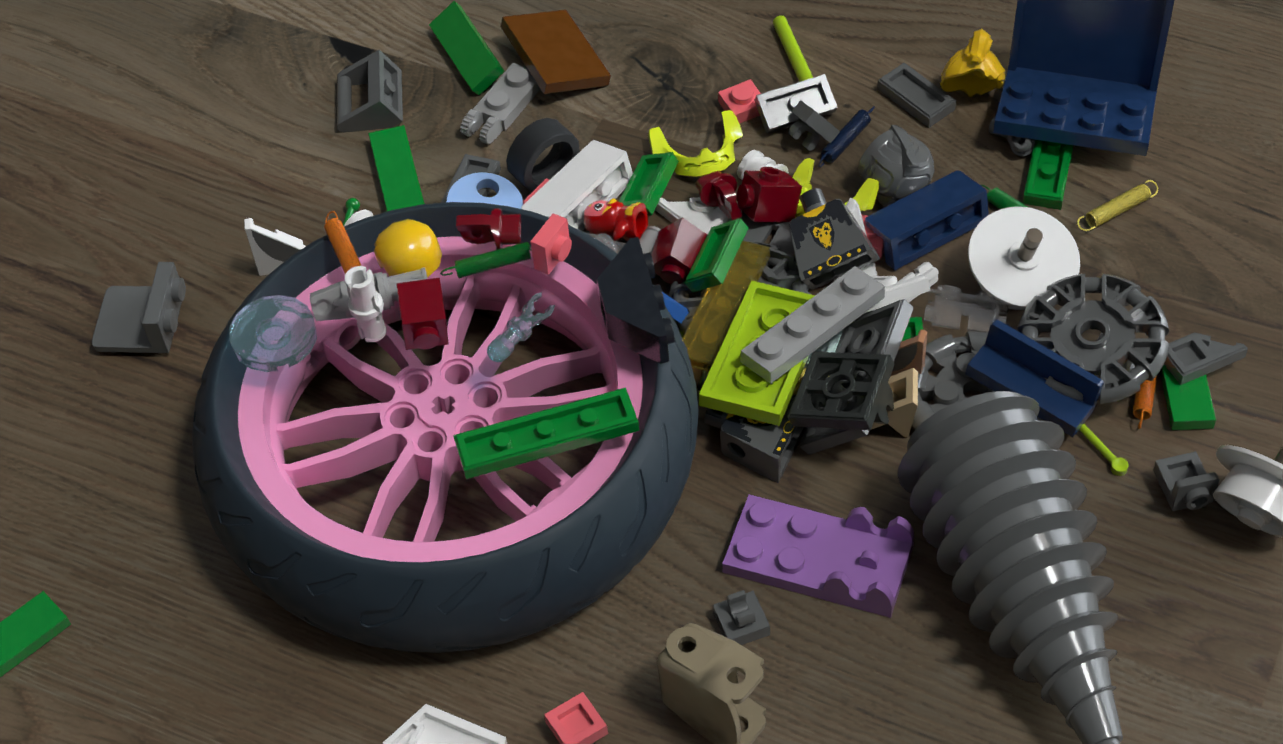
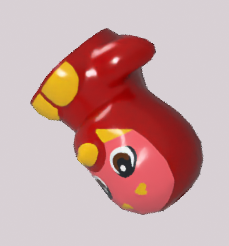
[583,198,648,241]

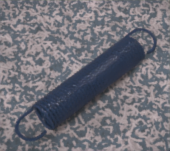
[818,106,875,167]

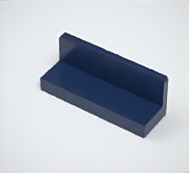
[865,170,989,270]
[965,319,1104,438]

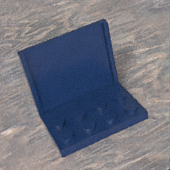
[993,0,1175,156]

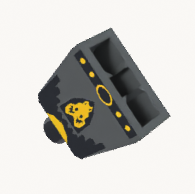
[789,188,880,290]
[704,395,806,483]

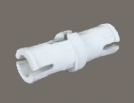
[344,266,386,342]

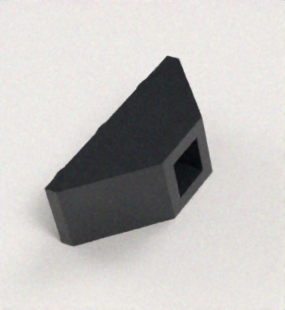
[597,237,675,364]

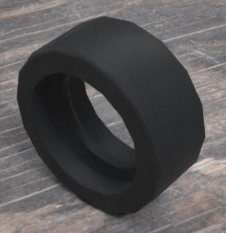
[506,118,580,192]

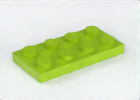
[699,281,815,426]

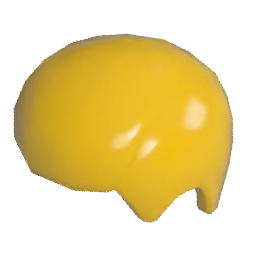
[374,219,442,277]

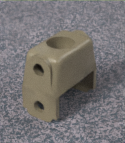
[657,623,766,744]

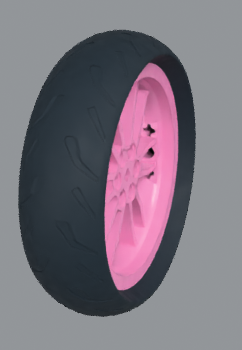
[192,202,698,653]

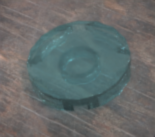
[229,295,317,372]

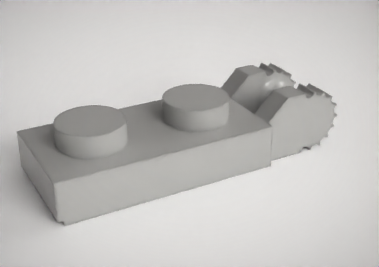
[460,63,540,145]

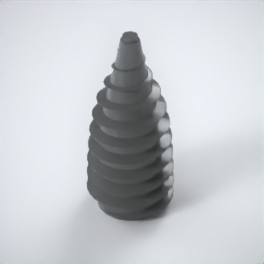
[898,391,1123,744]

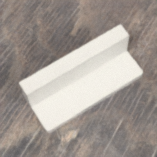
[521,140,633,231]

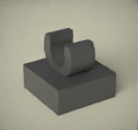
[788,100,840,151]
[713,590,770,645]

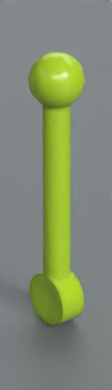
[1079,424,1129,476]

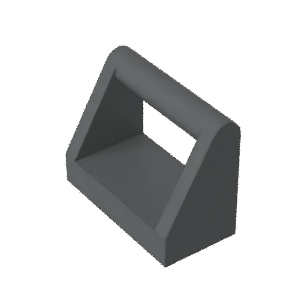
[337,50,403,133]

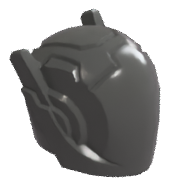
[858,125,935,208]

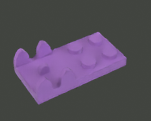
[722,494,914,618]

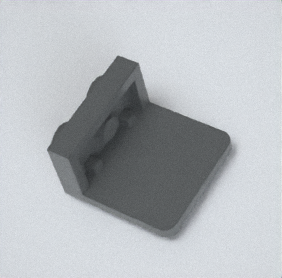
[92,262,186,353]

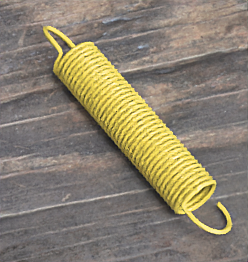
[1077,180,1158,231]

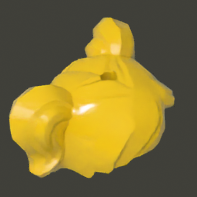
[940,28,1005,97]

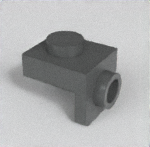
[1153,451,1220,511]

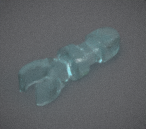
[487,292,555,362]

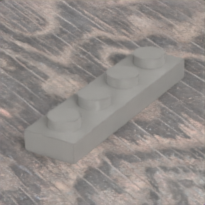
[741,266,885,384]

